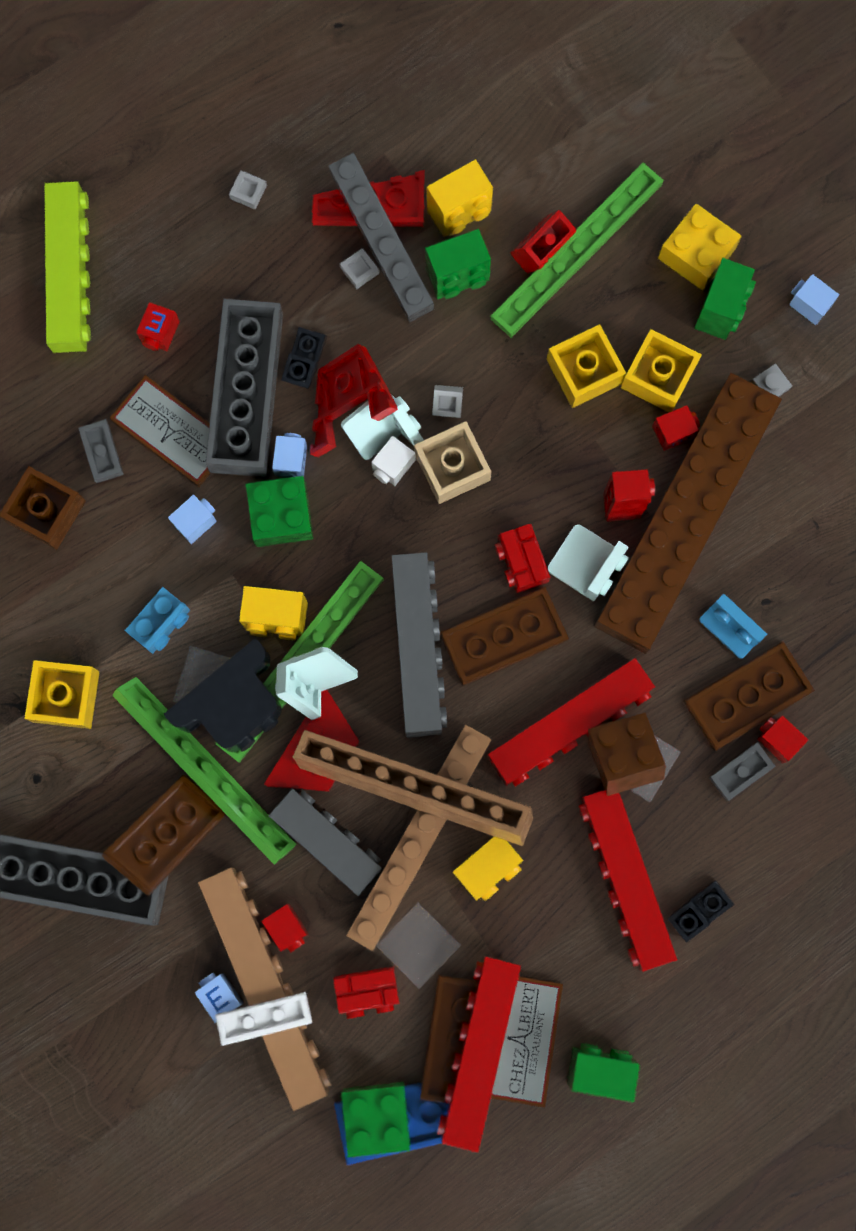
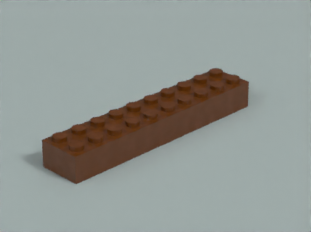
[594,373,782,654]

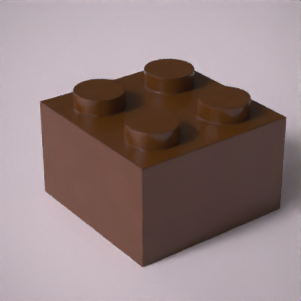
[0,466,86,550]
[588,712,666,796]

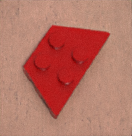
[264,690,360,792]

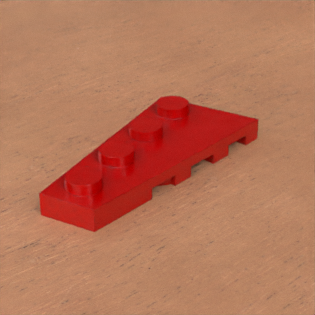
[312,170,425,227]

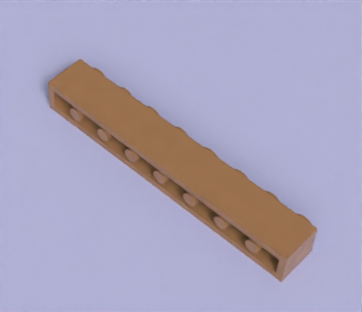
[346,725,492,951]
[293,730,533,846]
[198,868,331,1111]

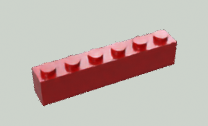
[487,658,655,787]
[578,790,677,972]
[437,956,521,1153]

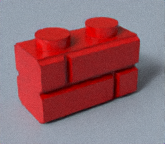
[510,210,577,273]
[494,524,551,593]
[333,966,400,1019]

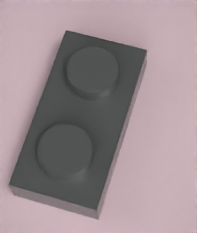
[79,419,124,483]
[709,743,776,802]

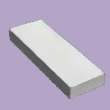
[215,992,313,1046]

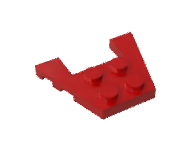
[310,344,398,458]

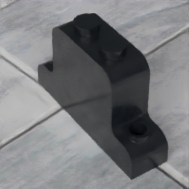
[163,638,282,752]

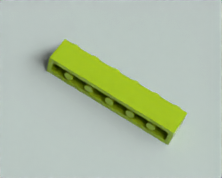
[45,182,91,353]

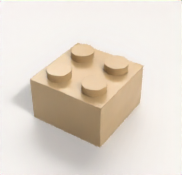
[414,421,491,504]

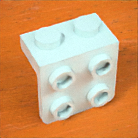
[341,393,424,460]
[548,525,629,601]
[275,647,358,720]

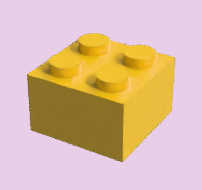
[427,159,493,237]
[658,204,741,291]
[547,324,626,408]
[621,329,702,412]
[239,586,308,640]
[24,660,100,729]
[452,836,523,901]

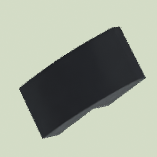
[281,327,327,389]
[667,879,734,943]

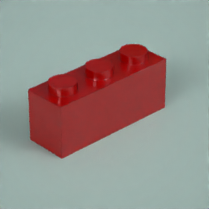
[603,469,655,522]

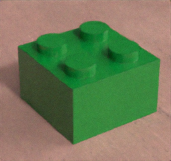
[425,229,491,299]
[694,257,756,340]
[246,476,313,547]
[567,1043,640,1102]
[342,1082,411,1157]

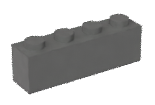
[269,789,383,896]

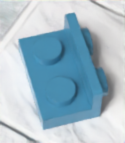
[125,587,190,654]
[699,594,767,659]

